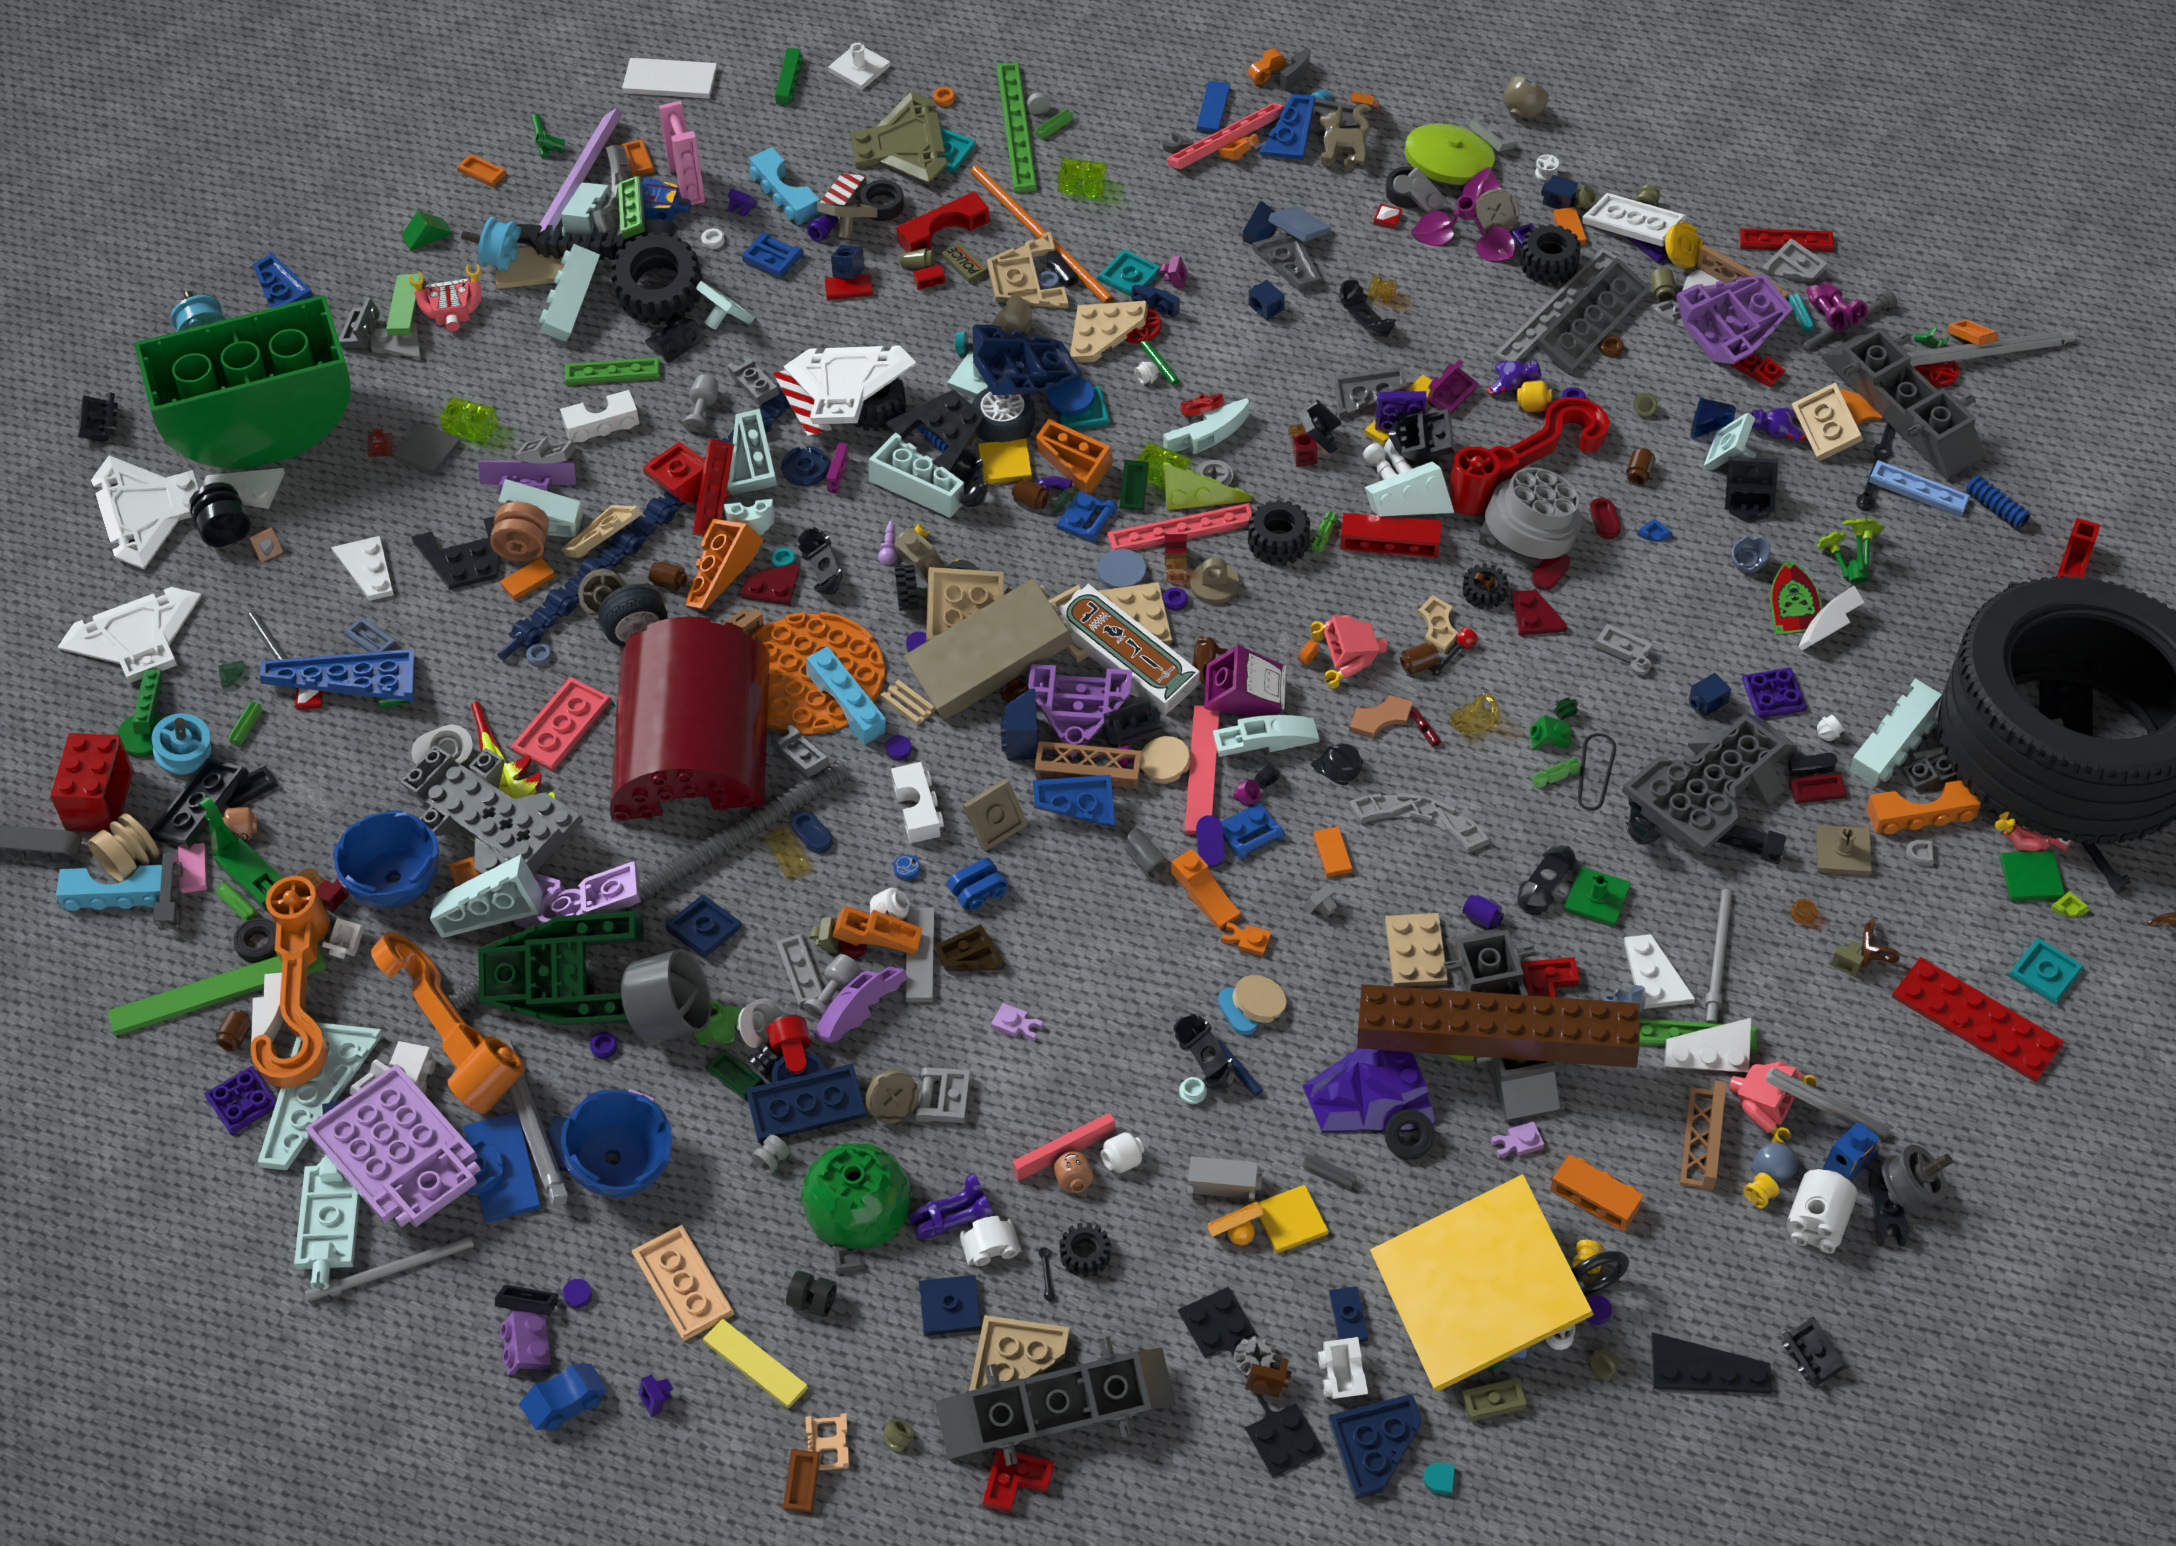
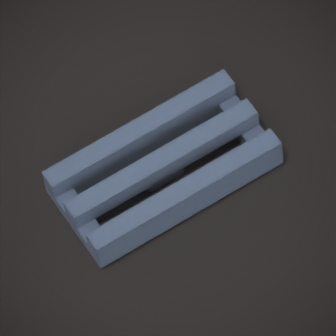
[344,617,397,652]

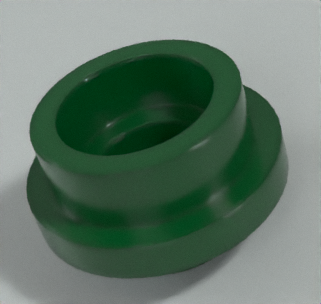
[1553,697,1579,720]

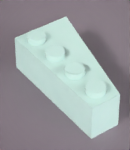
[430,855,543,938]

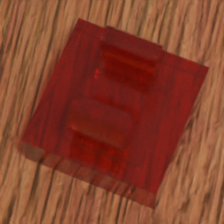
[367,429,393,458]

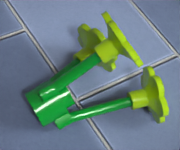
[1816,519,1884,583]

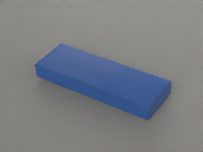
[1196,81,1230,134]

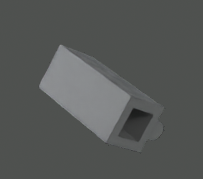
[1187,1156,1263,1202]

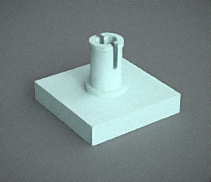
[696,281,755,330]
[947,351,988,398]
[1704,412,1756,470]

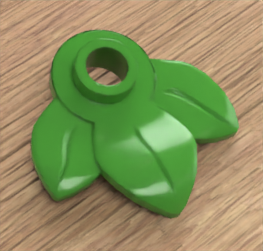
[694,1000,741,1045]

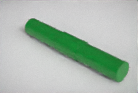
[531,113,550,158]
[1140,340,1179,386]

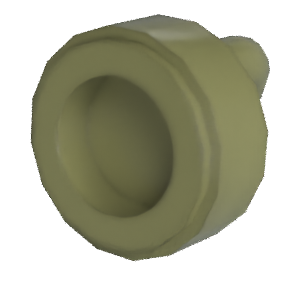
[1573,186,1597,210]
[1634,392,1658,417]
[1589,1349,1619,1379]
[884,1419,914,1452]

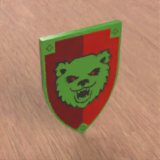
[1770,560,1822,635]

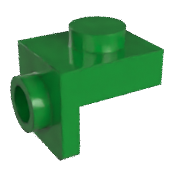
[1529,715,1572,749]

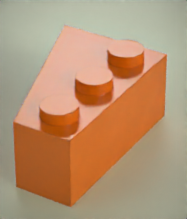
[1036,419,1113,495]

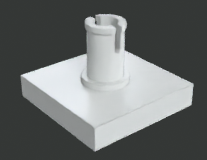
[828,43,890,90]

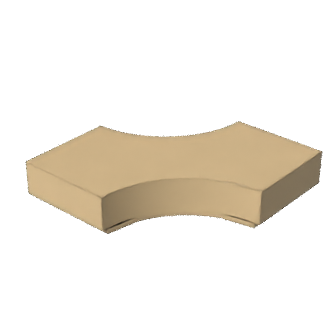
[1418,595,1459,654]

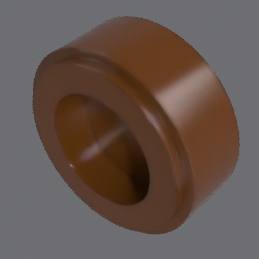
[1599,336,1624,358]

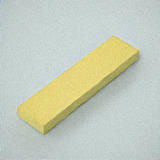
[703,1319,808,1409]

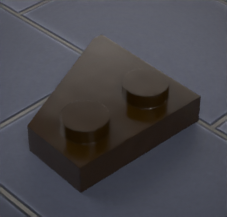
[933,925,1005,971]

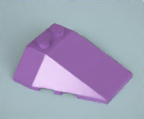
[1676,275,1793,364]

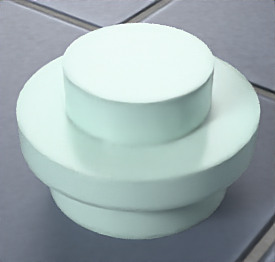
[1179,1077,1207,1104]

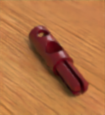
[1410,709,1441,747]

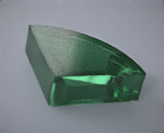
[1050,487,1078,513]
[218,660,245,689]

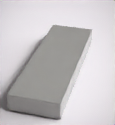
[776,933,823,1008]

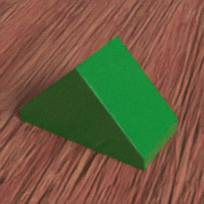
[401,211,452,251]

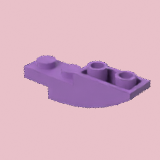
[814,966,908,1043]

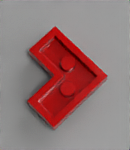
[1521,957,1580,997]
[982,1448,1055,1513]

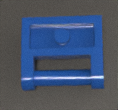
[742,232,804,278]
[1057,491,1118,544]
[1221,802,1285,860]

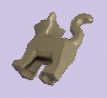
[1320,104,1372,169]

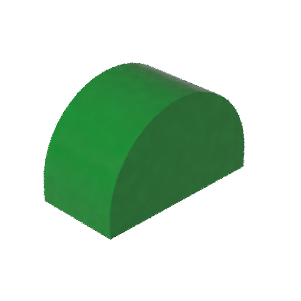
[134,295,351,469]

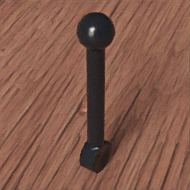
[1039,1247,1055,1301]

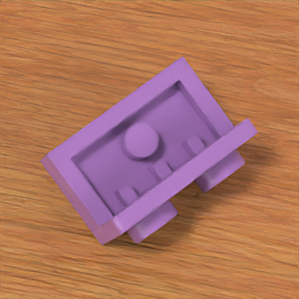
[500,1311,551,1375]

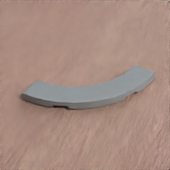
[592,145,630,234]
[1348,793,1491,854]

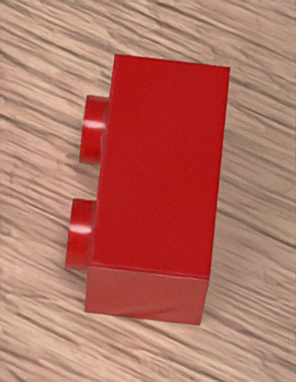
[913,265,945,290]

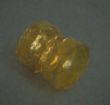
[1368,275,1397,303]

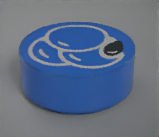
[893,854,920,881]

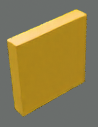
[978,439,1032,484]
[1258,1185,1328,1254]

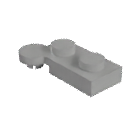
[1469,113,1517,152]
[1393,168,1447,214]
[1595,624,1653,675]

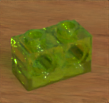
[1058,158,1108,197]
[439,396,498,443]
[1135,441,1191,490]

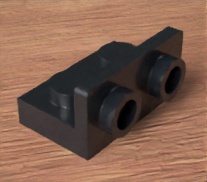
[1298,400,1341,453]

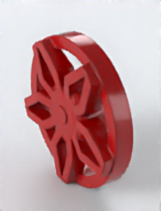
[1125,309,1162,344]
[1914,360,1959,387]
[1180,393,1225,416]

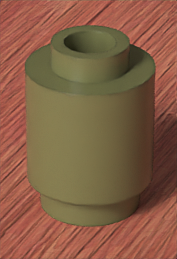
[1650,268,1676,303]

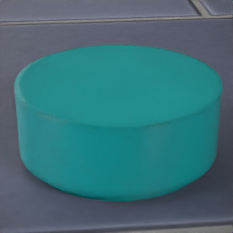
[955,331,969,355]
[771,548,796,568]

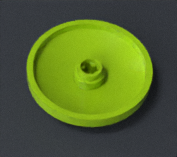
[1404,123,1495,185]

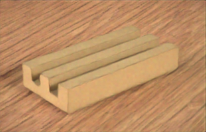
[880,680,935,726]

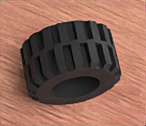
[1520,224,1581,286]
[855,377,906,431]
[1248,500,1310,566]

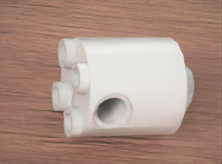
[1786,1169,1858,1253]

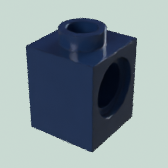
[1541,175,1578,209]
[831,245,865,279]
[1248,279,1285,321]
[1689,672,1732,717]

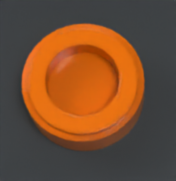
[933,87,955,107]
[1298,639,1320,665]

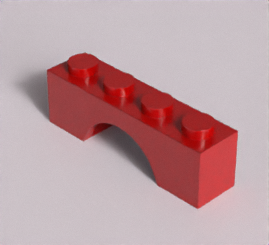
[896,191,990,253]
[2056,517,2101,579]

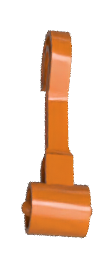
[251,876,331,1088]
[371,932,526,1114]

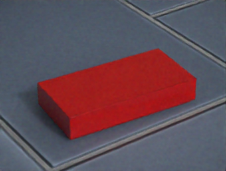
[824,274,873,300]

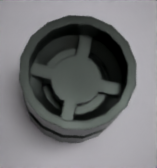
[786,1270,837,1317]

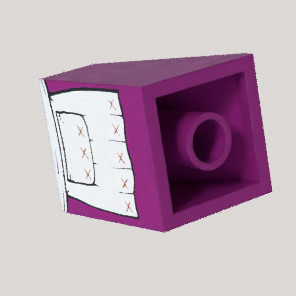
[1204,645,1286,717]

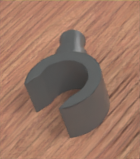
[1162,132,1194,153]

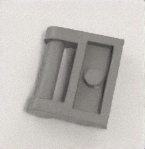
[915,1067,971,1123]

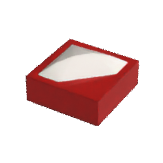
[1374,204,1402,229]
[295,688,323,710]

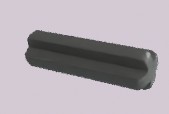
[1303,1154,1356,1190]

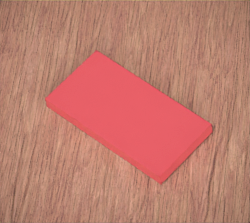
[510,677,612,772]

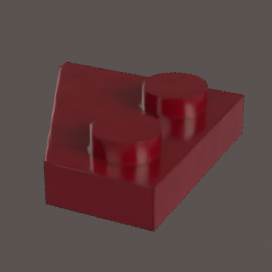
[741,563,801,605]
[1511,590,1567,635]

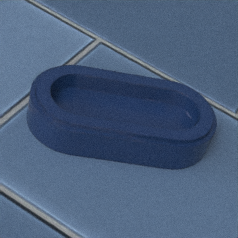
[791,812,833,854]

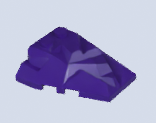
[1302,1048,1436,1133]

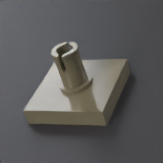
[817,201,878,238]
[962,779,1028,851]
[1815,825,1872,876]

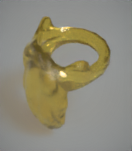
[1450,692,1503,734]

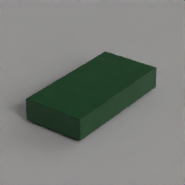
[1119,460,1149,511]
[705,1049,764,1101]

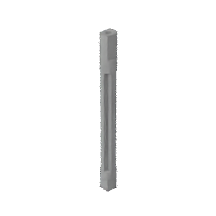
[499,1038,568,1206]

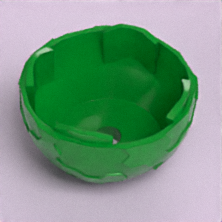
[801,1143,913,1249]

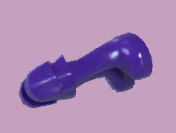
[908,1173,994,1240]

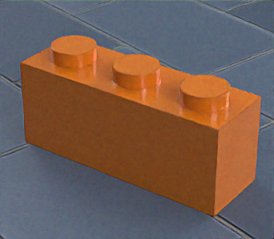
[1550,1154,1643,1232]

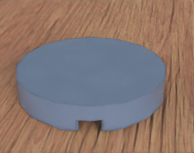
[1097,549,1146,589]

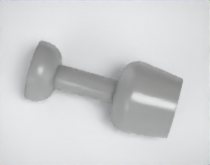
[683,374,719,433]
[803,954,861,1020]

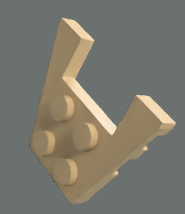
[987,232,1068,309]

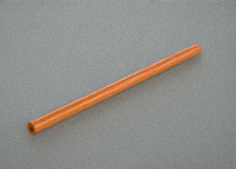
[970,165,1114,304]

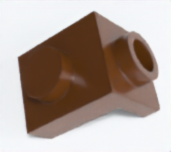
[1245,1358,1292,1398]

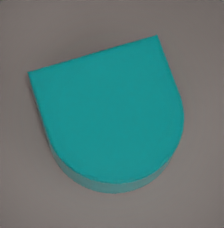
[1423,1463,1455,1496]

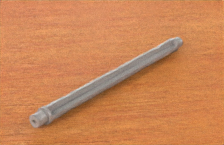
[1907,331,2075,366]

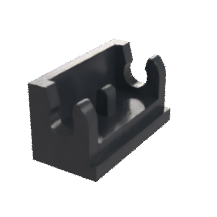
[1103,701,1163,746]

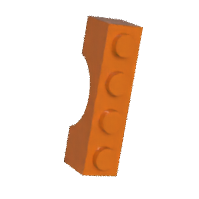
[1866,780,1981,835]

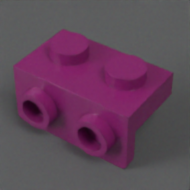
[1427,359,1479,414]

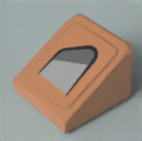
[250,527,283,562]

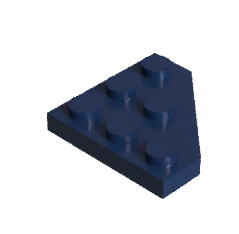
[1328,1394,1422,1499]

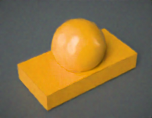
[1207,1201,1264,1246]

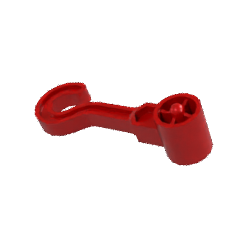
[1448,397,1610,516]

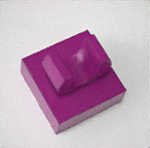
[1159,255,1188,288]

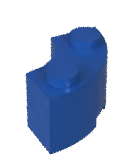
[519,1364,608,1430]

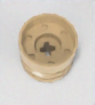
[88,813,159,883]

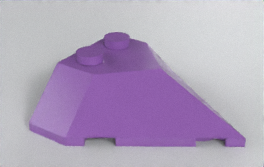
[1028,664,1132,760]

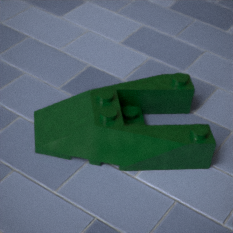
[478,911,644,1025]

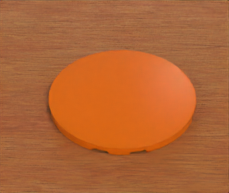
[750,612,885,735]

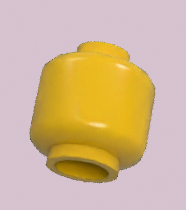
[1517,381,1553,412]

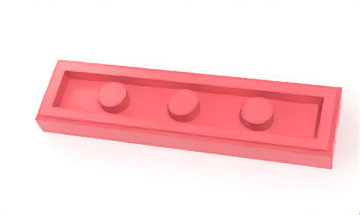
[1013,1113,1115,1182]

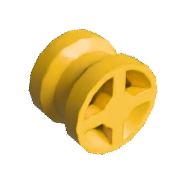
[1743,1173,1780,1209]
[1572,1240,1605,1274]

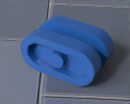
[947,858,1008,911]

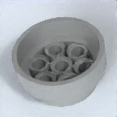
[1485,468,1582,559]

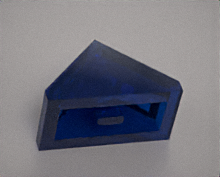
[1690,398,1736,439]

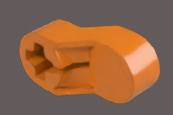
[1248,48,1286,85]

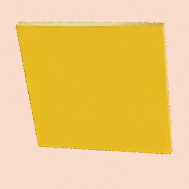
[1370,1174,1594,1392]

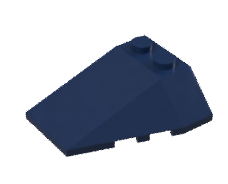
[972,325,1082,395]

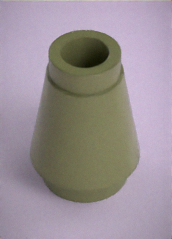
[900,248,936,270]

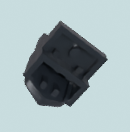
[1388,409,1455,466]
[1725,457,1779,523]

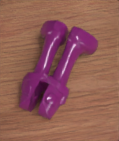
[1806,281,1868,332]

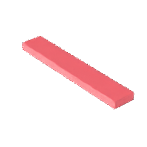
[1166,103,1285,169]
[1107,503,1252,551]
[1185,705,1220,836]

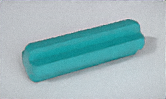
[1788,293,1815,333]

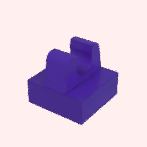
[727,188,758,216]
[638,1375,673,1417]

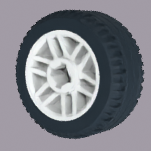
[972,387,1035,443]
[598,584,668,647]

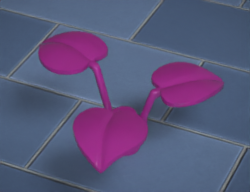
[1411,167,1515,262]

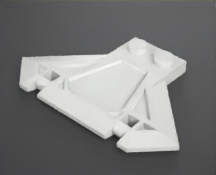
[783,346,917,424]
[91,455,198,569]
[58,587,202,683]

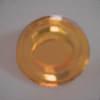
[1790,899,1818,925]

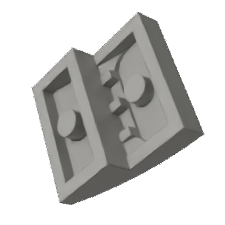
[515,437,576,464]

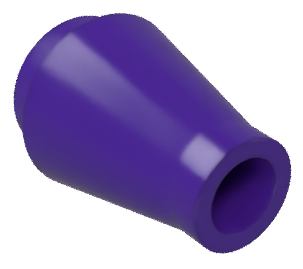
[807,214,839,241]

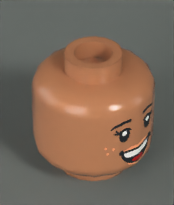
[222,807,258,841]
[1054,1151,1093,1193]

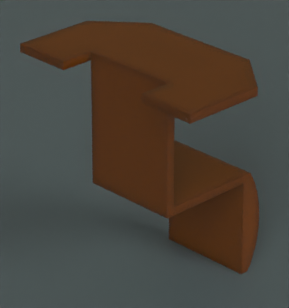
[1473,573,1496,592]

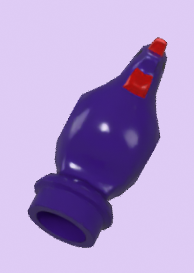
[1487,360,1542,396]
[1751,407,1806,441]

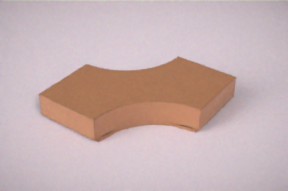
[1349,695,1413,738]

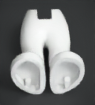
[1363,439,1413,480]

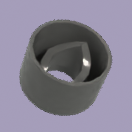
[621,949,711,1044]

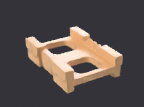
[806,1413,849,1470]

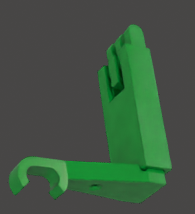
[199,797,282,911]

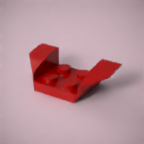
[643,441,731,505]

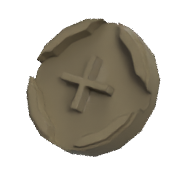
[1475,189,1520,233]
[1190,558,1239,605]
[866,1069,919,1124]

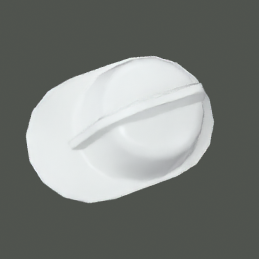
[411,724,473,764]
[737,998,782,1048]

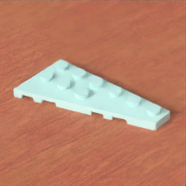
[258,1022,383,1170]

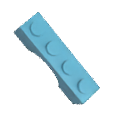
[749,147,821,225]
[806,646,886,745]
[56,865,162,911]

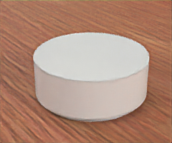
[701,229,725,249]

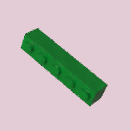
[775,48,803,105]
[132,669,163,734]

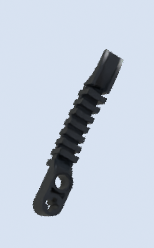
[517,219,678,260]

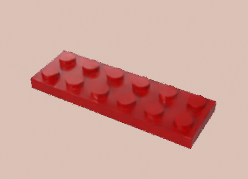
[1892,957,2064,1083]

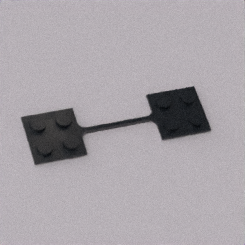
[1178,1287,1324,1477]

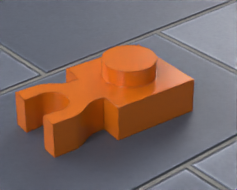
[1218,134,1259,161]
[1221,922,1272,957]

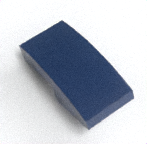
[1132,285,1180,318]

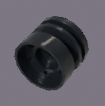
[188,482,251,548]

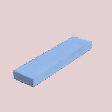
[1869,460,1971,517]

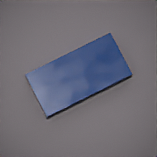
[463,1112,541,1223]

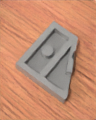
[1762,239,1827,283]
[370,323,421,361]

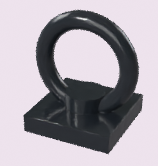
[1571,1251,1629,1295]

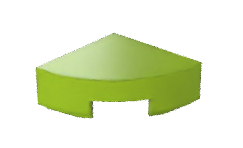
[2051,891,2090,917]

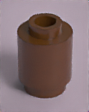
[1626,448,1656,485]
[1012,479,1050,510]
[649,562,688,591]
[1400,643,1440,675]
[215,1009,252,1051]

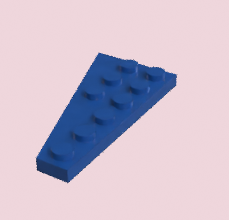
[260,649,415,701]

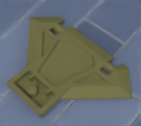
[850,91,947,184]

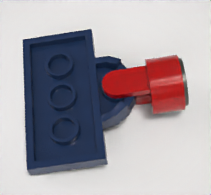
[745,1015,866,1143]

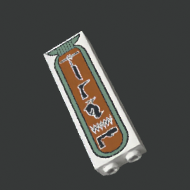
[1058,584,1200,715]

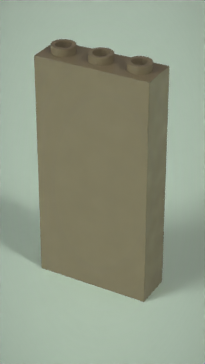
[904,578,1074,720]

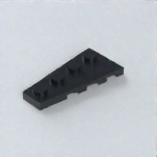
[1651,1332,1772,1394]

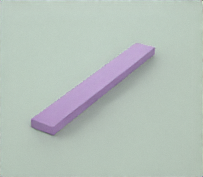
[539,108,622,236]

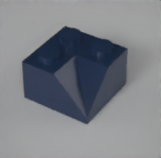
[1000,689,1038,760]

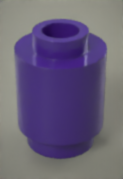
[1462,894,1504,930]

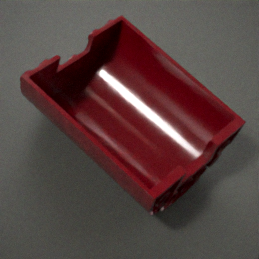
[610,617,770,821]

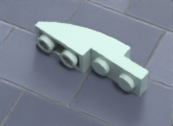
[1163,398,1249,455]
[1213,715,1320,757]

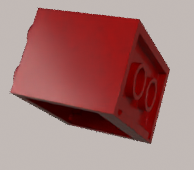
[50,733,134,833]

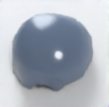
[1731,536,1771,573]
[1603,985,1646,1013]
[1752,1143,1799,1184]

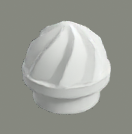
[1134,362,1159,385]
[1817,714,1844,741]

